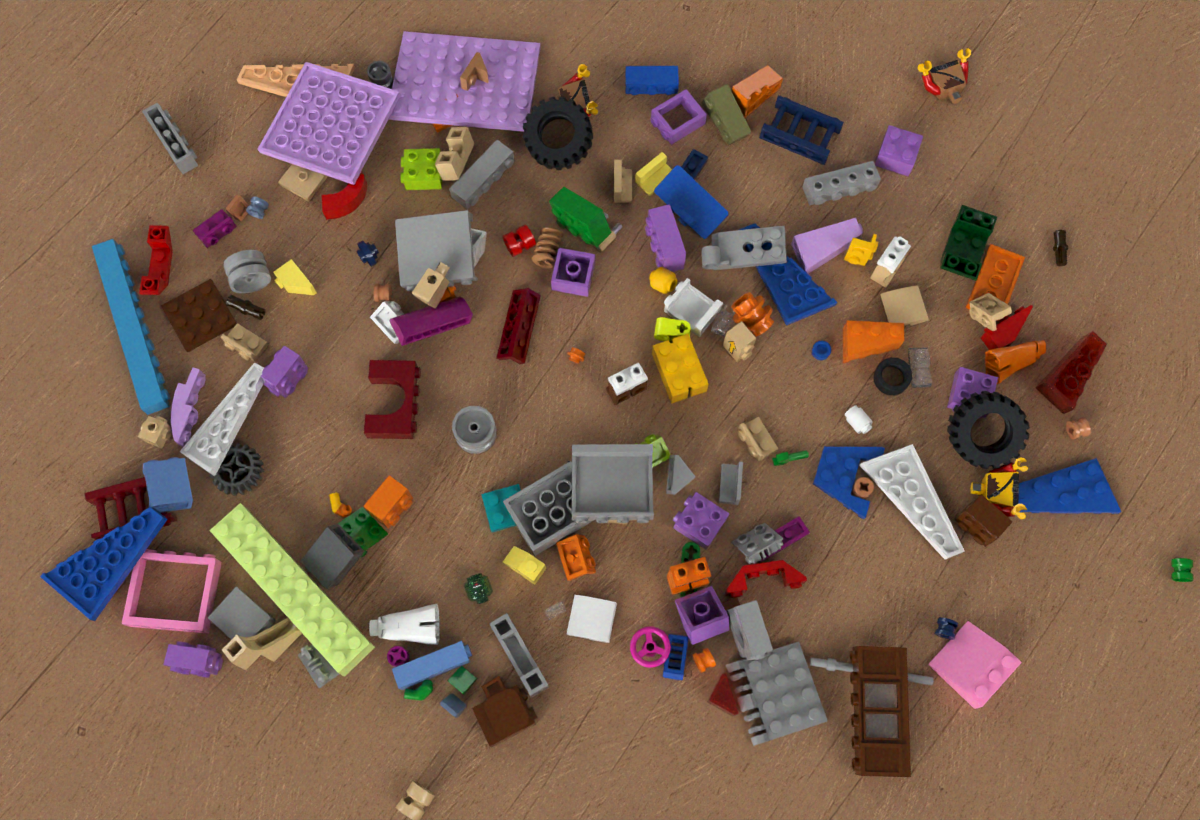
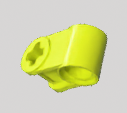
[654,317,691,341]

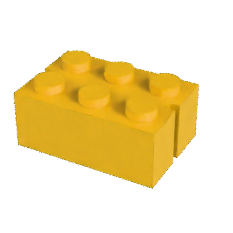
[652,334,709,404]

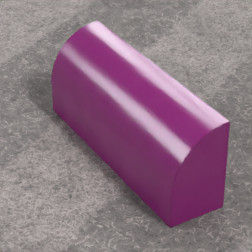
[389,296,473,346]

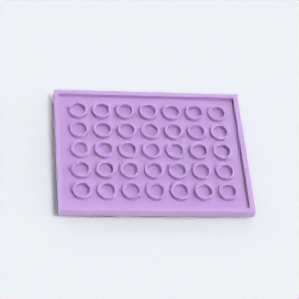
[388,31,540,132]

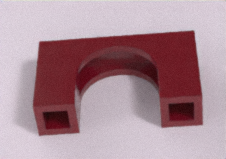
[364,360,421,439]

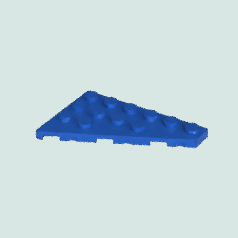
[40,507,168,621]

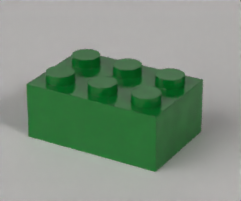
[549,187,612,248]

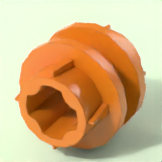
[731,292,774,337]

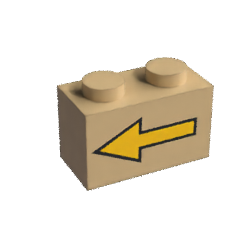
[723,321,756,362]

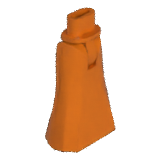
[985,340,1046,384]

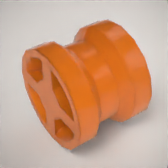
[692,648,716,673]

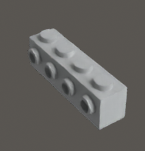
[142,103,198,174]
[802,161,881,206]

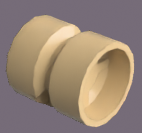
[396,781,435,820]

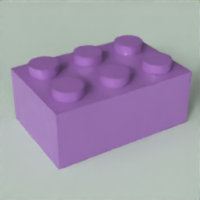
[645,204,686,272]

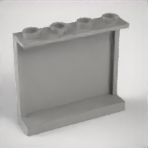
[395,210,478,291]
[572,444,654,523]

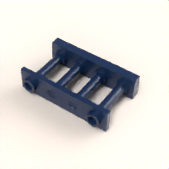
[759,95,844,165]

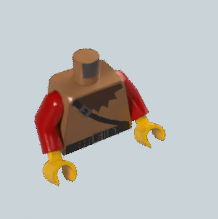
[918,48,971,104]
[549,64,598,118]

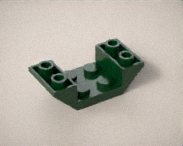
[940,205,997,281]

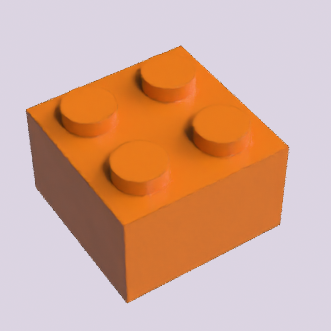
[364,475,414,529]

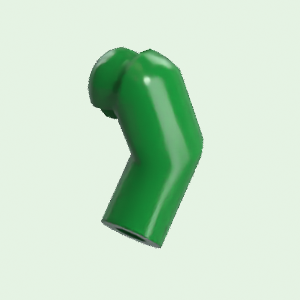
[404,679,433,701]

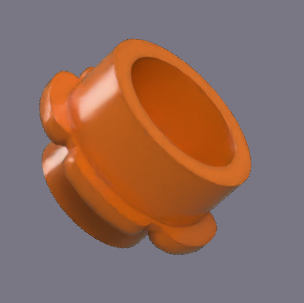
[567,347,585,364]

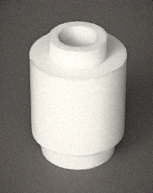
[845,405,873,434]

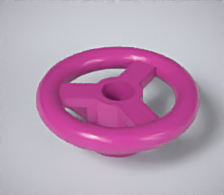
[630,626,671,668]

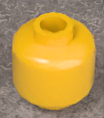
[649,267,678,294]

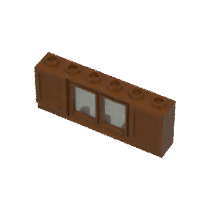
[850,646,911,777]

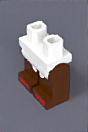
[606,362,648,405]

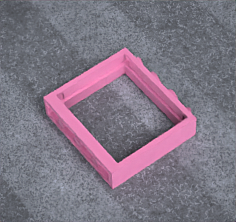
[122,549,222,634]

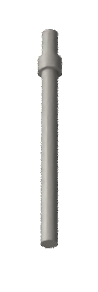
[810,657,934,685]

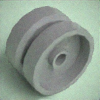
[223,250,271,294]
[452,406,497,454]

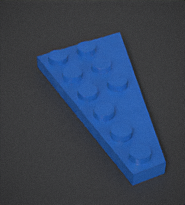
[739,223,837,326]
[1018,458,1122,514]

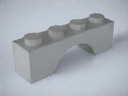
[489,613,549,698]

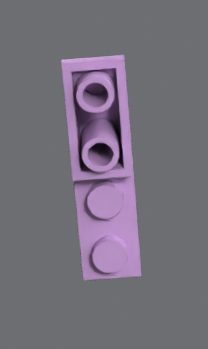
[171,368,206,447]

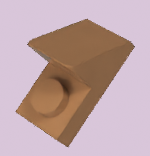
[460,52,489,91]

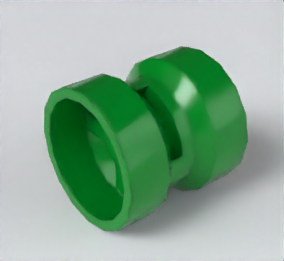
[1171,558,1194,582]

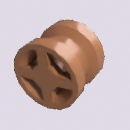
[374,284,392,302]
[1066,418,1091,440]
[852,477,874,499]

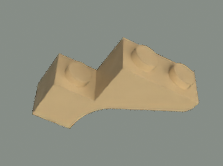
[222,618,302,670]

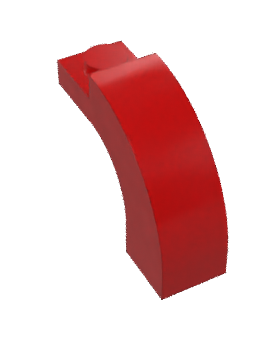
[321,171,367,220]

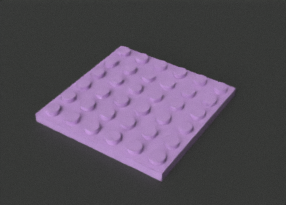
[258,62,401,185]

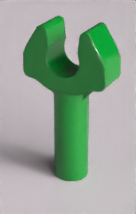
[772,450,809,466]

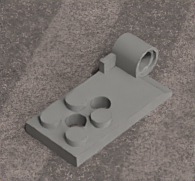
[701,226,787,270]

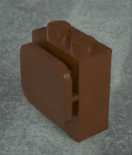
[472,685,538,747]

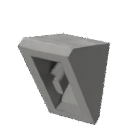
[666,455,696,495]

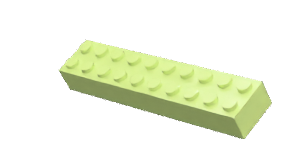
[209,503,375,677]

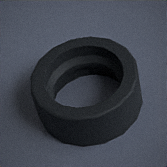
[874,357,912,396]

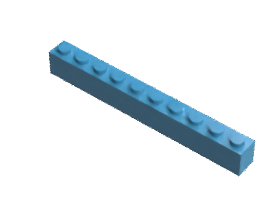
[92,239,170,415]

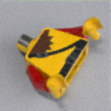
[970,457,1028,519]

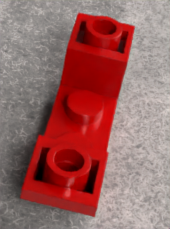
[139,225,173,295]
[725,560,807,598]

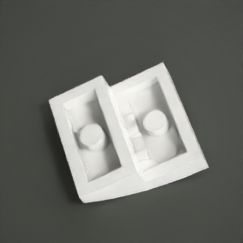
[567,595,617,643]

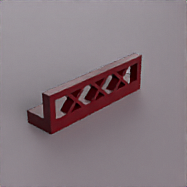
[496,288,541,364]

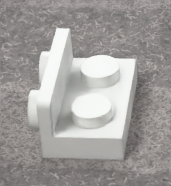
[370,301,404,344]

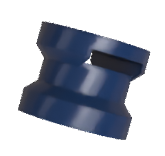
[934,617,958,640]

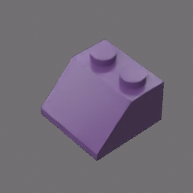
[675,586,729,645]

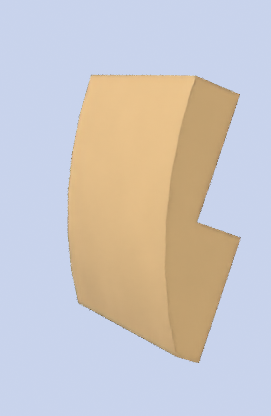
[880,286,929,326]

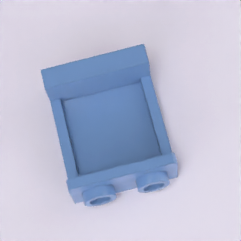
[142,457,193,513]

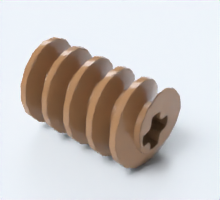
[532,227,564,269]

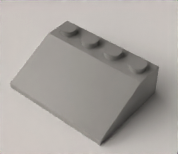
[503,461,594,556]

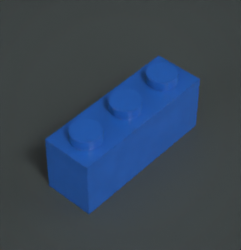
[625,66,679,95]

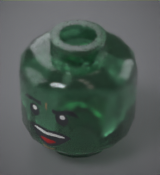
[464,573,493,604]

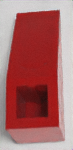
[981,305,1033,350]

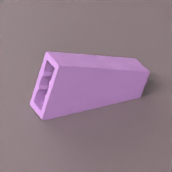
[791,218,863,274]

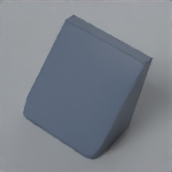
[440,694,467,718]

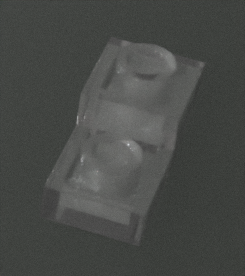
[908,347,932,388]

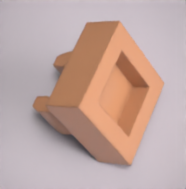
[226,195,250,221]

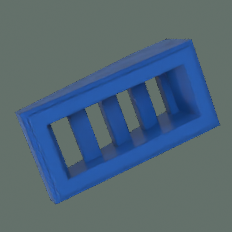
[663,634,689,680]

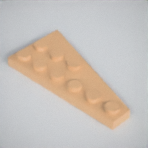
[237,64,355,97]

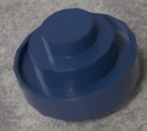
[356,240,379,267]

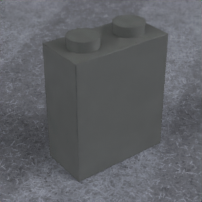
[301,524,365,589]

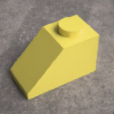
[273,259,317,295]
[503,546,546,585]

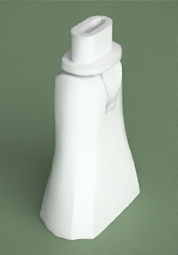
[369,604,440,645]

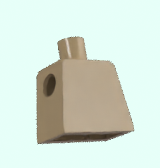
[412,262,450,309]

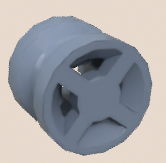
[246,197,269,219]

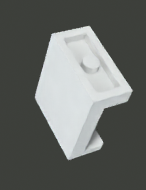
[664,278,723,337]

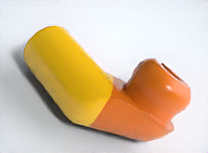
[329,493,352,517]

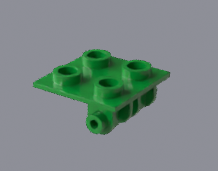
[338,507,388,557]

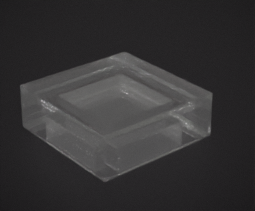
[544,602,566,620]

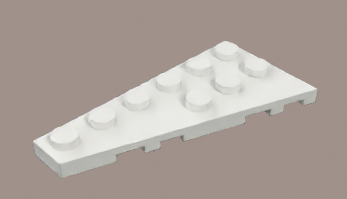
[180,362,265,476]
[860,444,965,560]

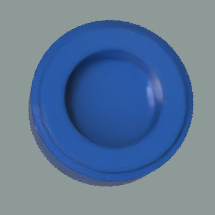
[812,341,831,360]

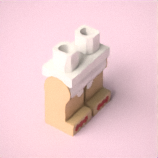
[870,236,911,288]

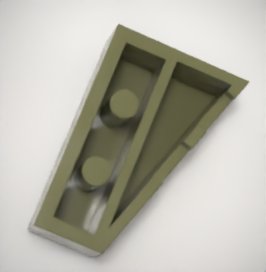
[701,84,751,146]

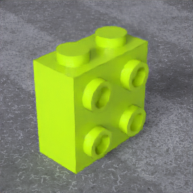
[400,148,442,190]

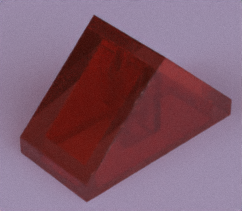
[707,673,739,716]

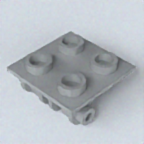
[732,523,783,565]
[298,645,339,689]

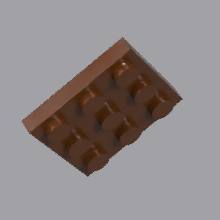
[161,279,237,352]

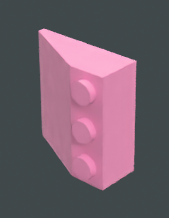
[928,621,1022,709]

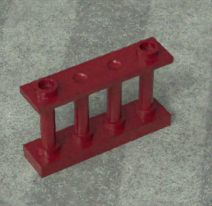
[84,477,177,540]

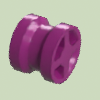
[387,646,410,667]

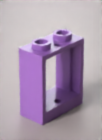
[650,89,707,145]

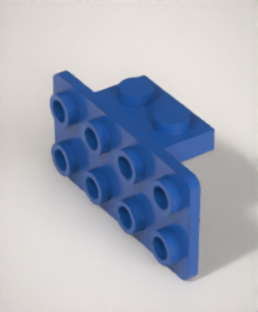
[654,165,729,239]

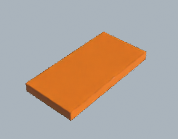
[965,244,1025,321]

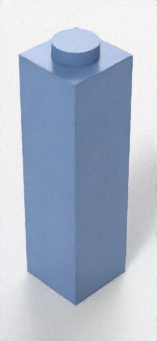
[392,641,472,690]

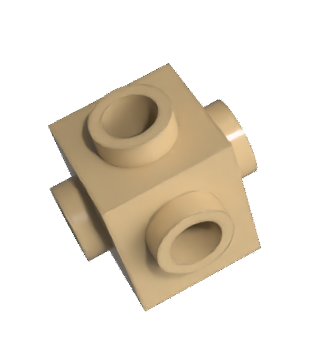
[138,416,172,449]

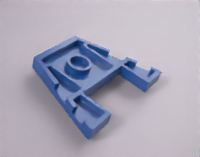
[813,447,885,519]

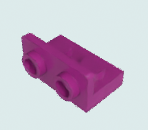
[192,209,237,248]

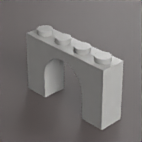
[726,600,773,660]

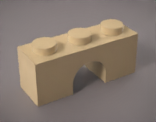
[435,127,475,181]

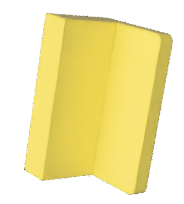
[635,152,672,196]

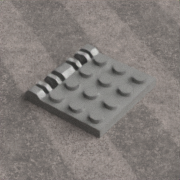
[726,642,828,746]

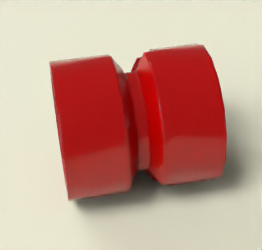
[502,224,536,257]

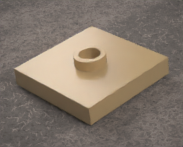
[278,164,328,202]

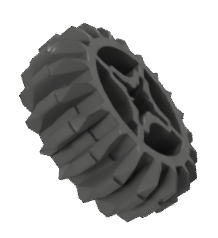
[210,443,264,496]

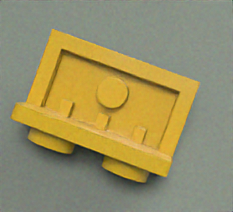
[844,233,879,266]

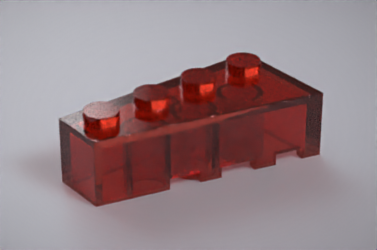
[1035,331,1107,414]

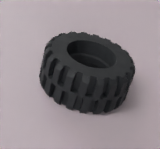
[523,97,593,170]
[947,391,1030,469]

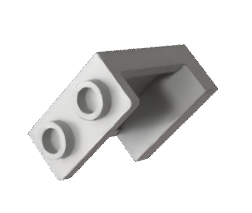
[208,586,276,640]

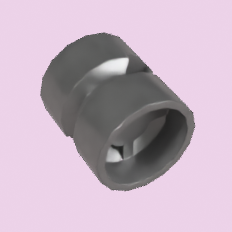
[367,60,393,89]

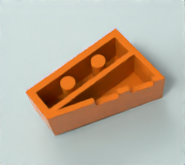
[732,65,783,118]
[843,320,904,364]

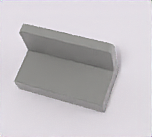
[719,461,743,505]

